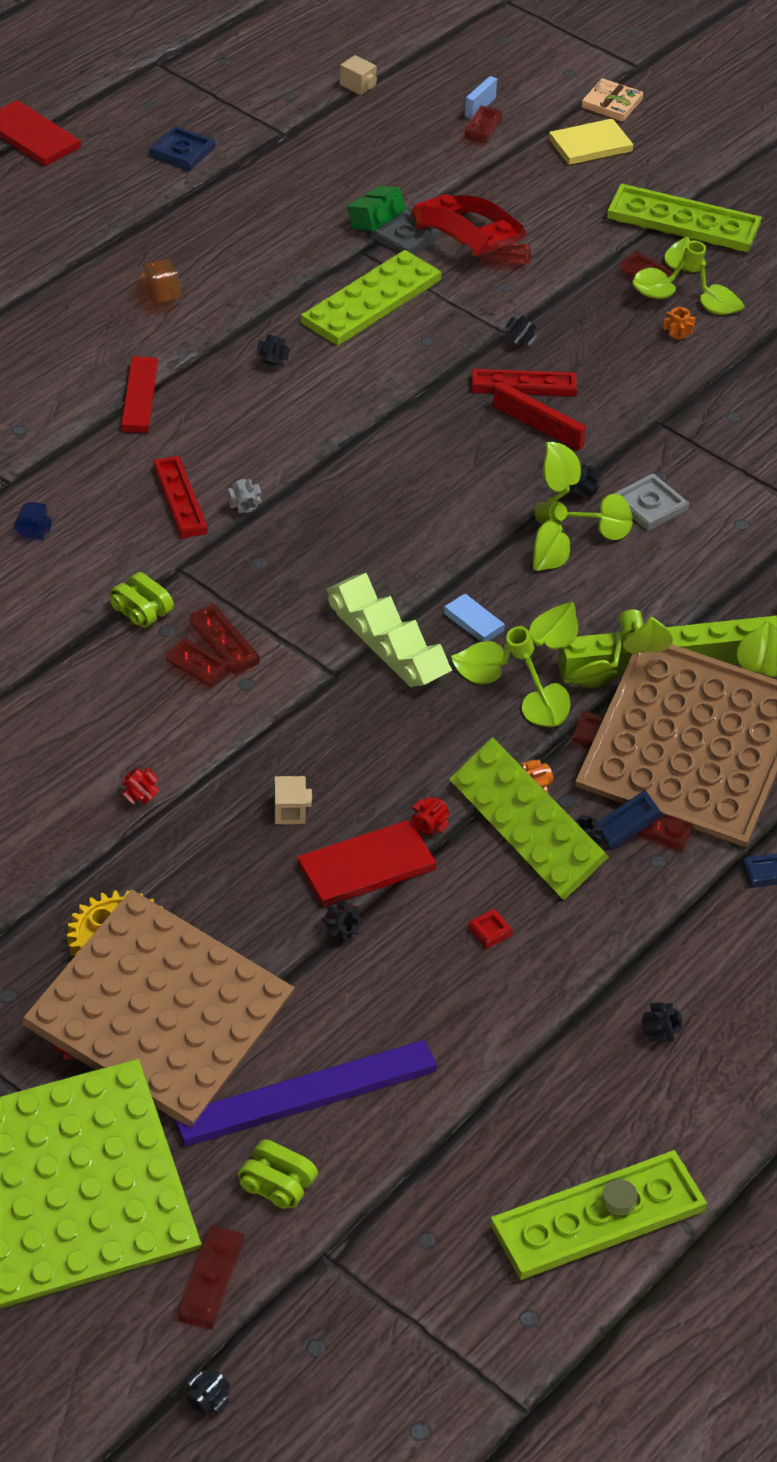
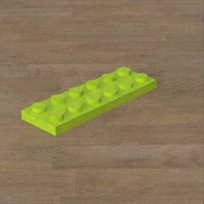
[607,183,762,252]
[301,250,442,346]
[449,737,609,900]
[490,1150,707,1280]

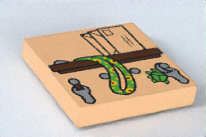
[581,78,644,122]

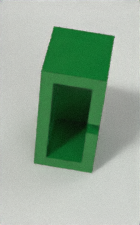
[346,185,406,231]

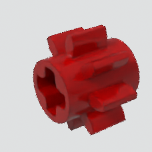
[121,767,159,805]
[411,796,450,835]

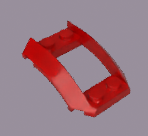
[411,194,527,257]

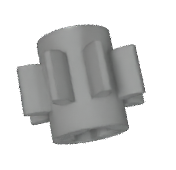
[227,479,262,513]

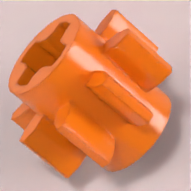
[663,307,696,339]
[521,759,554,793]

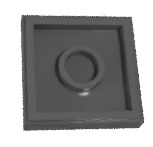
[371,210,441,255]

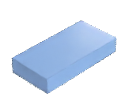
[464,76,497,120]
[444,594,505,642]

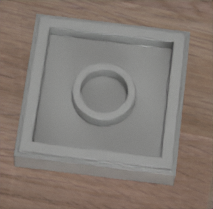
[614,473,689,531]

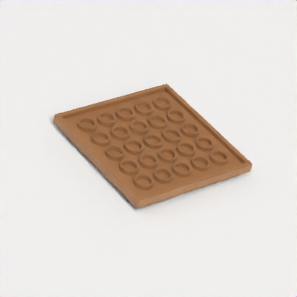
[575,644,777,848]
[22,889,295,1127]

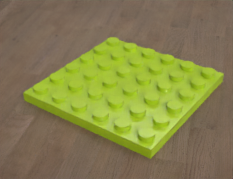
[0,1059,202,1309]

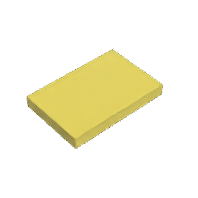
[548,118,633,165]

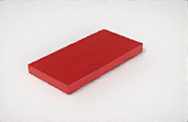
[0,100,81,166]
[297,819,437,907]

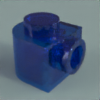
[14,502,52,540]

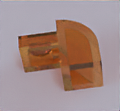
[138,258,183,304]

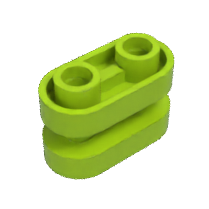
[109,572,174,628]
[238,1139,318,1209]

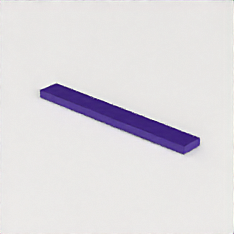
[173,1040,437,1147]

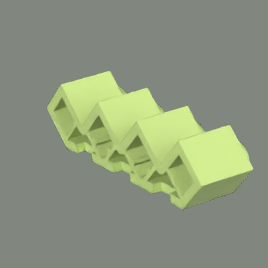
[326,573,452,687]

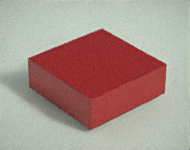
[468,909,513,949]

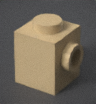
[340,55,377,95]
[274,776,312,824]

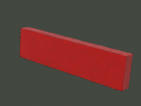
[122,356,158,433]
[471,369,577,397]
[493,381,586,451]
[153,456,208,539]

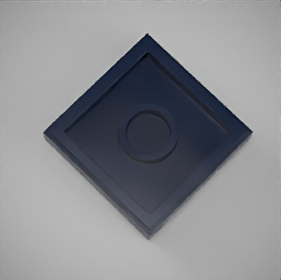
[149,126,215,171]

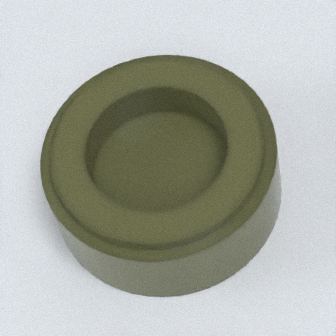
[602,1179,637,1215]

